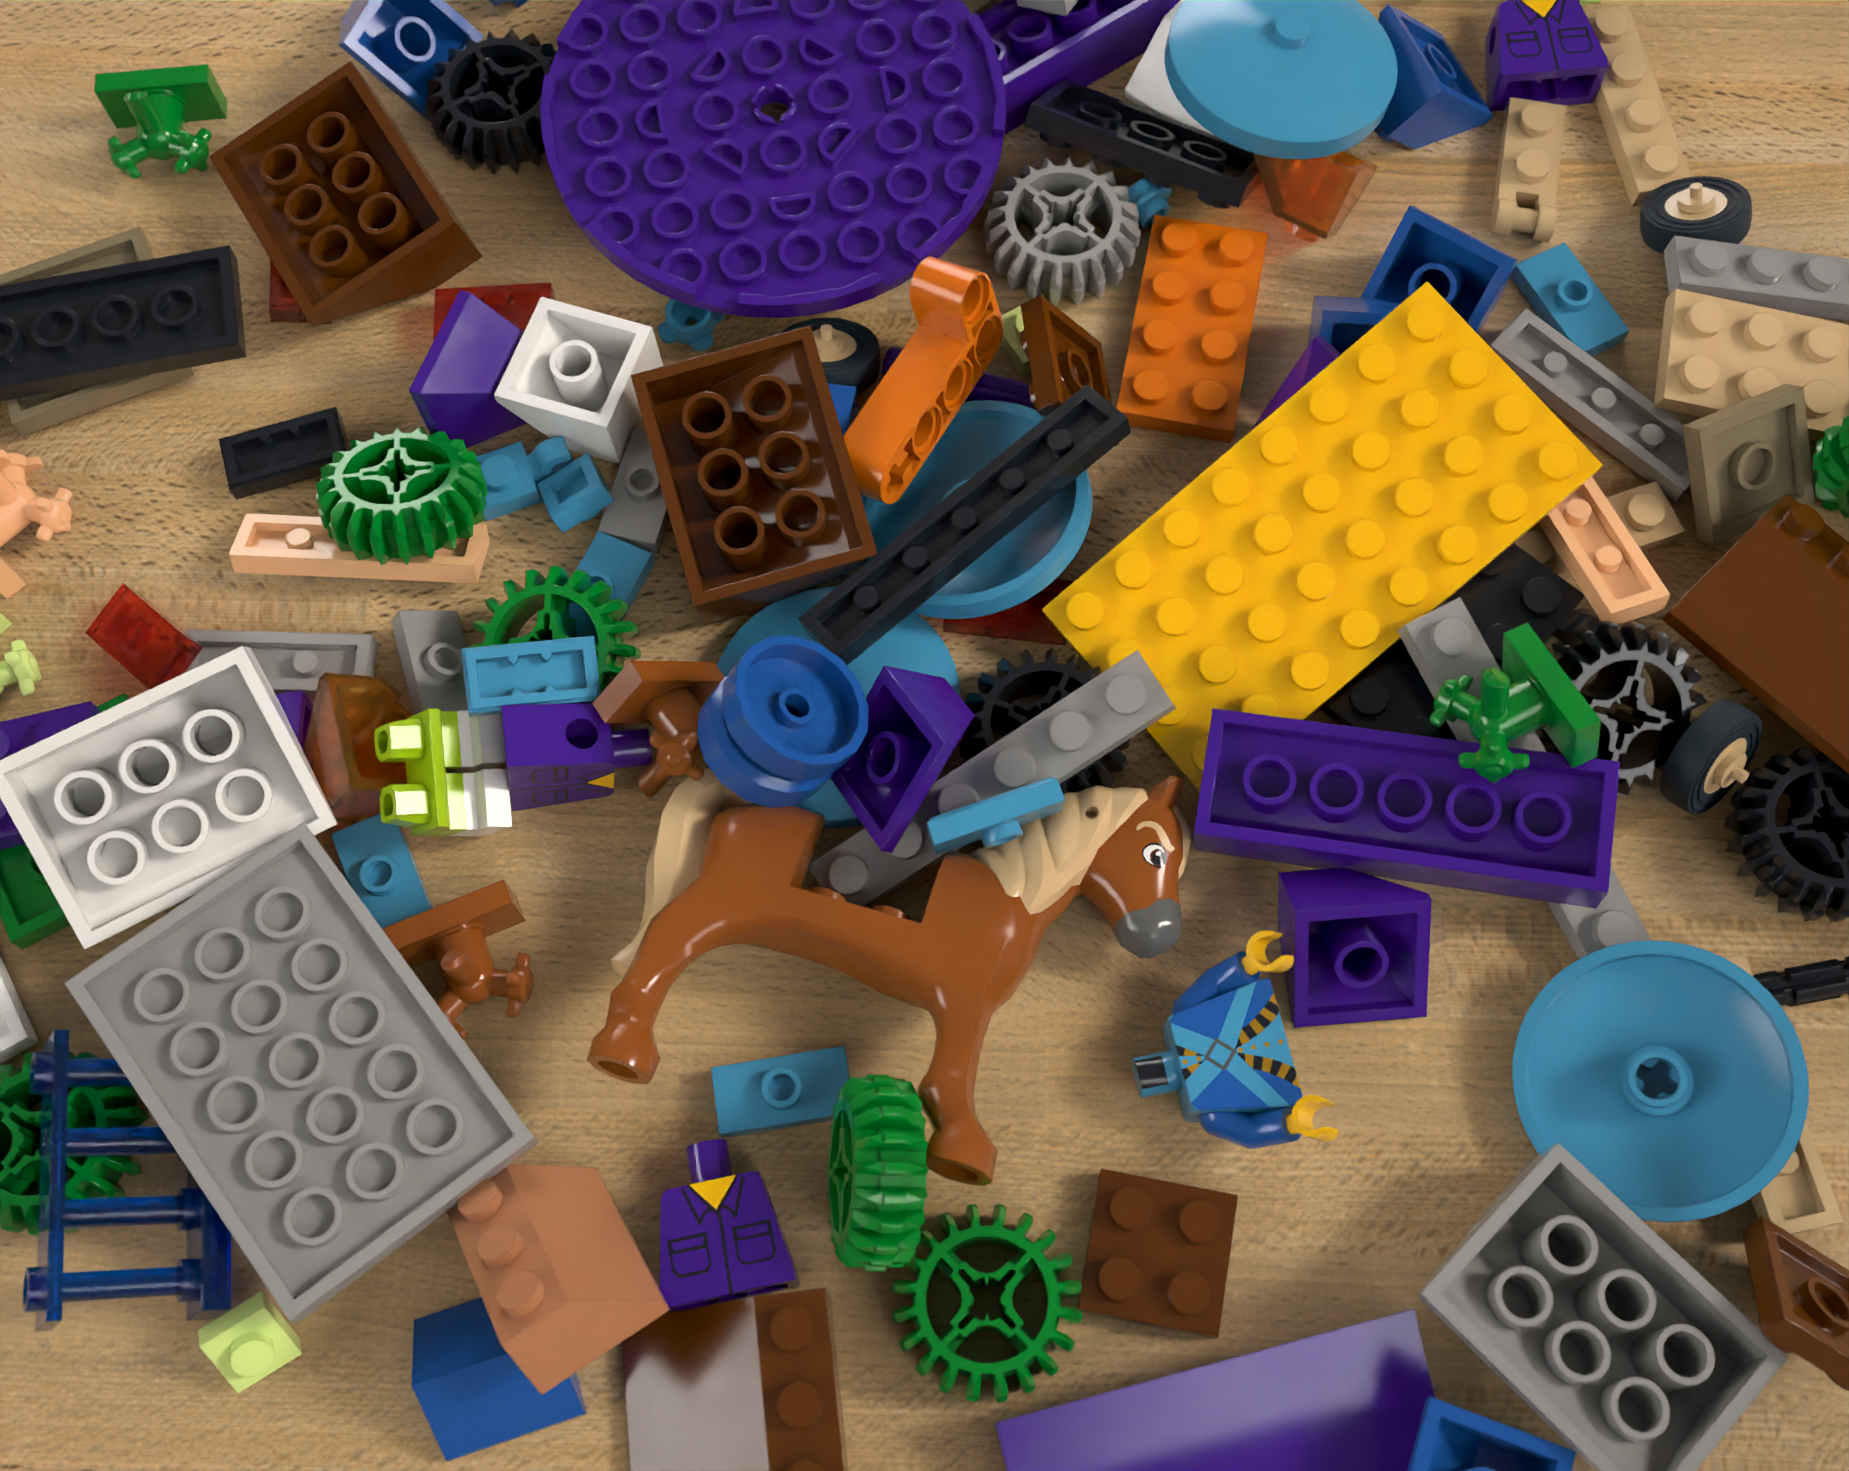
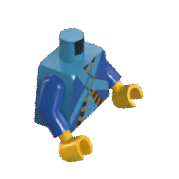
[1132,930,1339,1149]

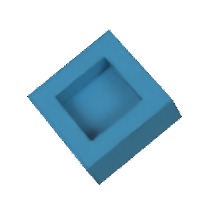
[537,452,614,533]

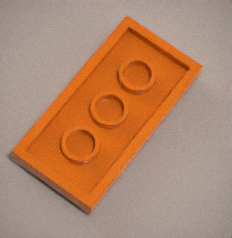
[1116,215,1268,443]

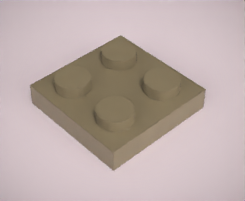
[1683,384,1815,545]

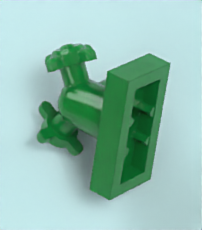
[94,64,227,179]
[1430,622,1601,783]

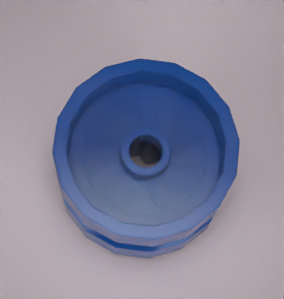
[697,635,869,808]

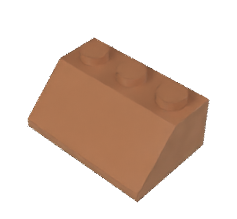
[447,1164,670,1395]

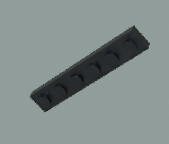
[798,384,1131,665]

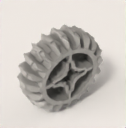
[984,156,1140,306]

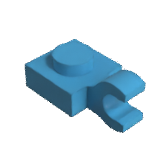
[476,436,574,522]

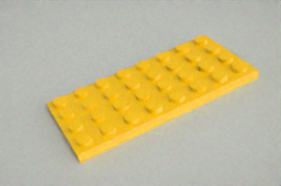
[1042,281,1603,793]

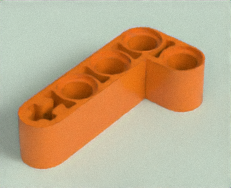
[843,256,1004,504]

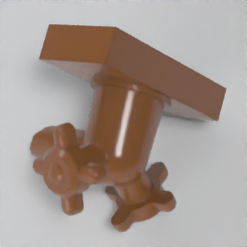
[592,660,724,798]
[382,879,533,1039]

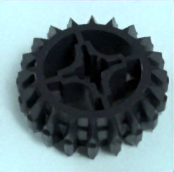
[426,28,557,175]
[1535,621,1707,795]
[960,647,1131,794]
[1723,746,1849,923]

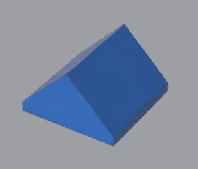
[1360,205,1517,334]
[412,1297,587,1461]

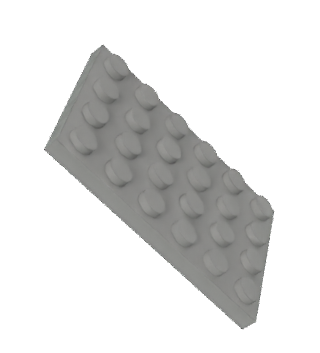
[64,822,538,1324]

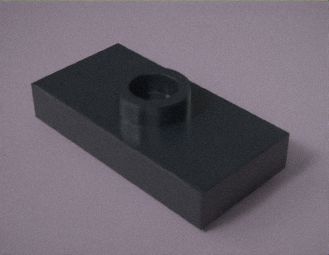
[219,407,350,500]

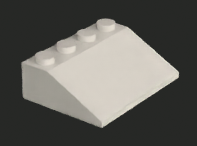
[0,646,338,950]

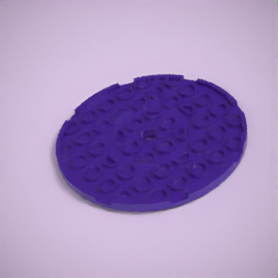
[540,0,1006,318]

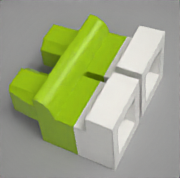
[374,708,512,836]

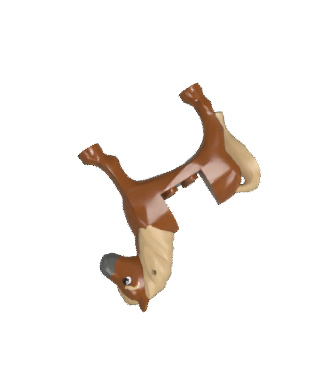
[586,768,1193,1186]

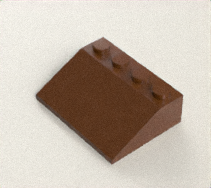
[209,61,483,326]
[631,325,878,625]
[1662,494,1849,774]
[622,1288,849,1471]

